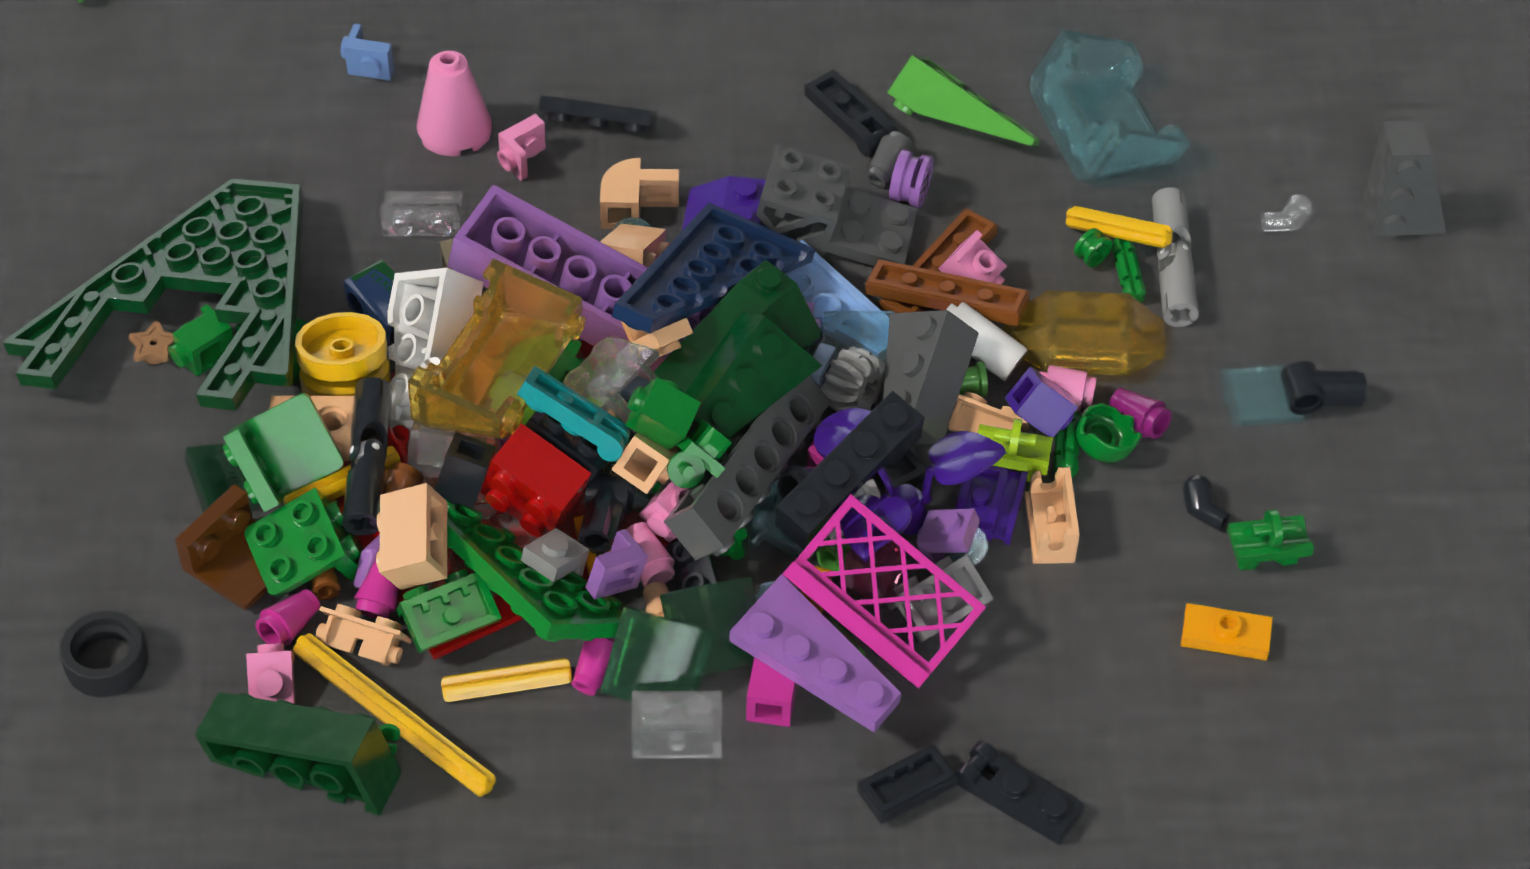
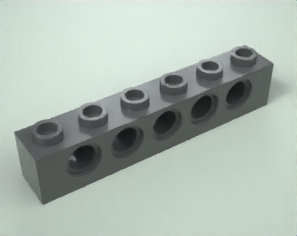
[664,376,831,561]

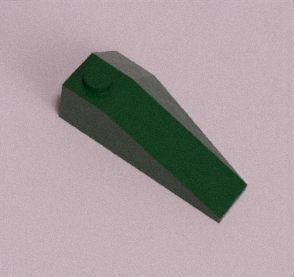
[651,260,821,393]

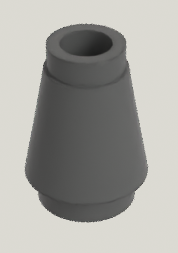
[866,131,915,188]

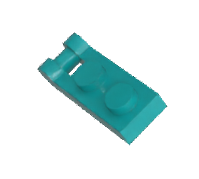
[517,365,630,462]

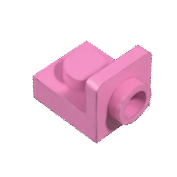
[497,114,546,181]

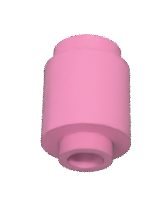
[1039,365,1097,412]

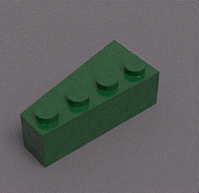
[194,692,402,816]

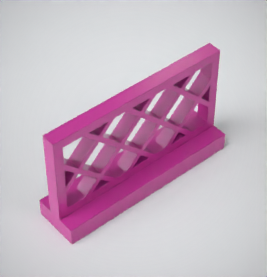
[783,494,986,689]

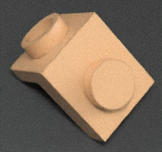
[621,318,693,357]

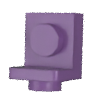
[586,529,648,599]

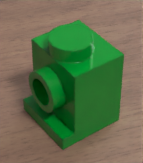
[168,304,233,377]

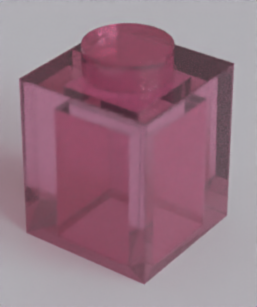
[845,541,906,605]

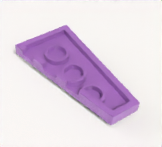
[729,574,901,732]

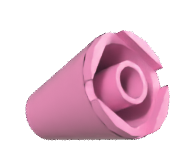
[416,51,492,157]

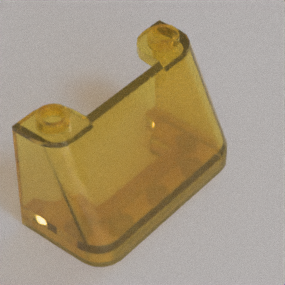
[408,258,586,439]

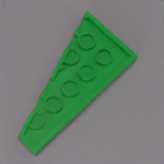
[445,499,653,642]

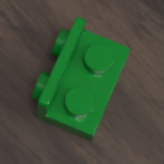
[396,569,501,653]

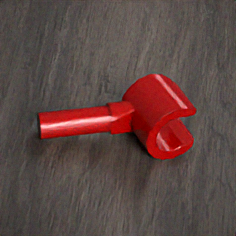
[387,425,415,468]

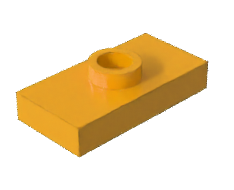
[1180,603,1273,661]

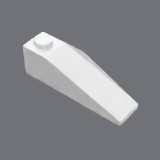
[388,268,484,430]

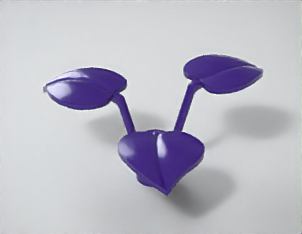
[814,408,1006,562]

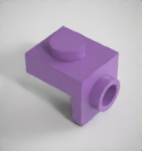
[916,509,980,564]

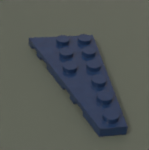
[612,203,816,334]

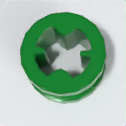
[1074,228,1113,268]

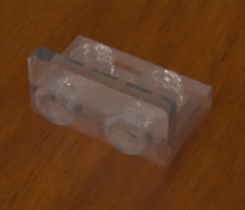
[380,191,464,236]

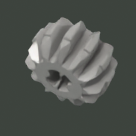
[821,346,885,412]

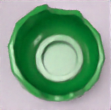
[1075,403,1142,464]

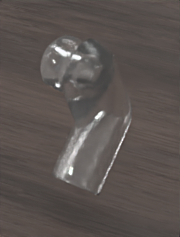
[1261,195,1312,232]

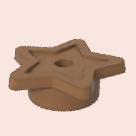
[129,321,174,364]

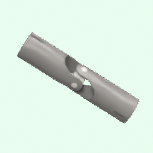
[1151,187,1199,327]

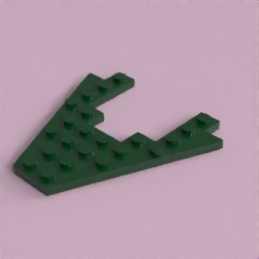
[3,178,304,411]

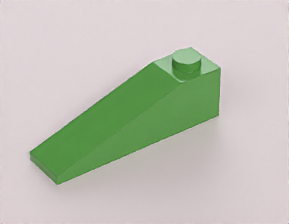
[887,55,1041,146]

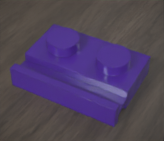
[955,466,1028,545]

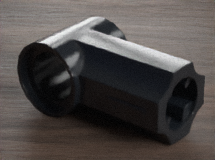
[1280,361,1367,415]
[578,473,635,554]

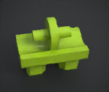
[978,418,1053,482]

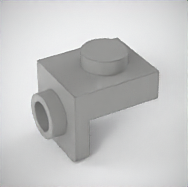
[521,528,589,582]

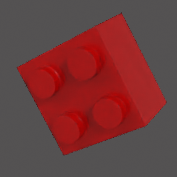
[480,423,592,537]

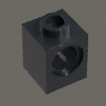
[434,432,496,508]

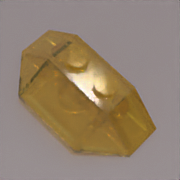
[1005,290,1166,375]

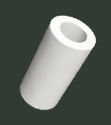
[946,302,1028,382]

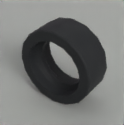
[60,610,148,697]

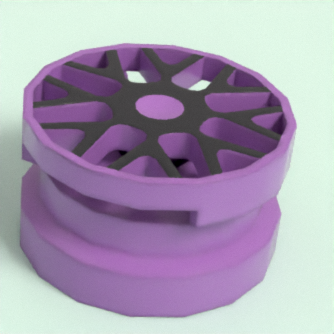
[889,149,934,209]

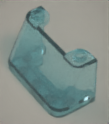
[1030,29,1190,181]

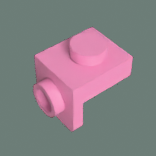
[246,643,296,705]

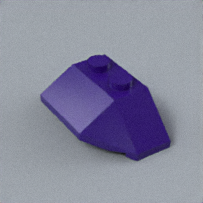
[682,175,766,231]

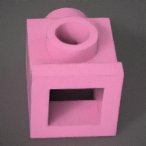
[938,230,1007,284]

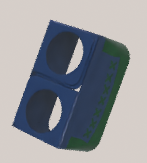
[344,259,395,347]

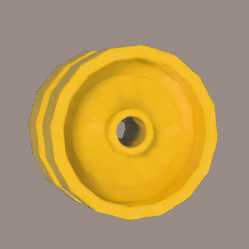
[295,312,391,396]

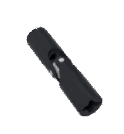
[342,377,393,536]

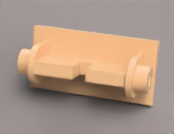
[948,392,1031,433]
[315,604,412,666]

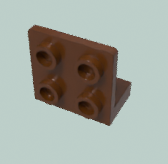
[175,484,268,610]

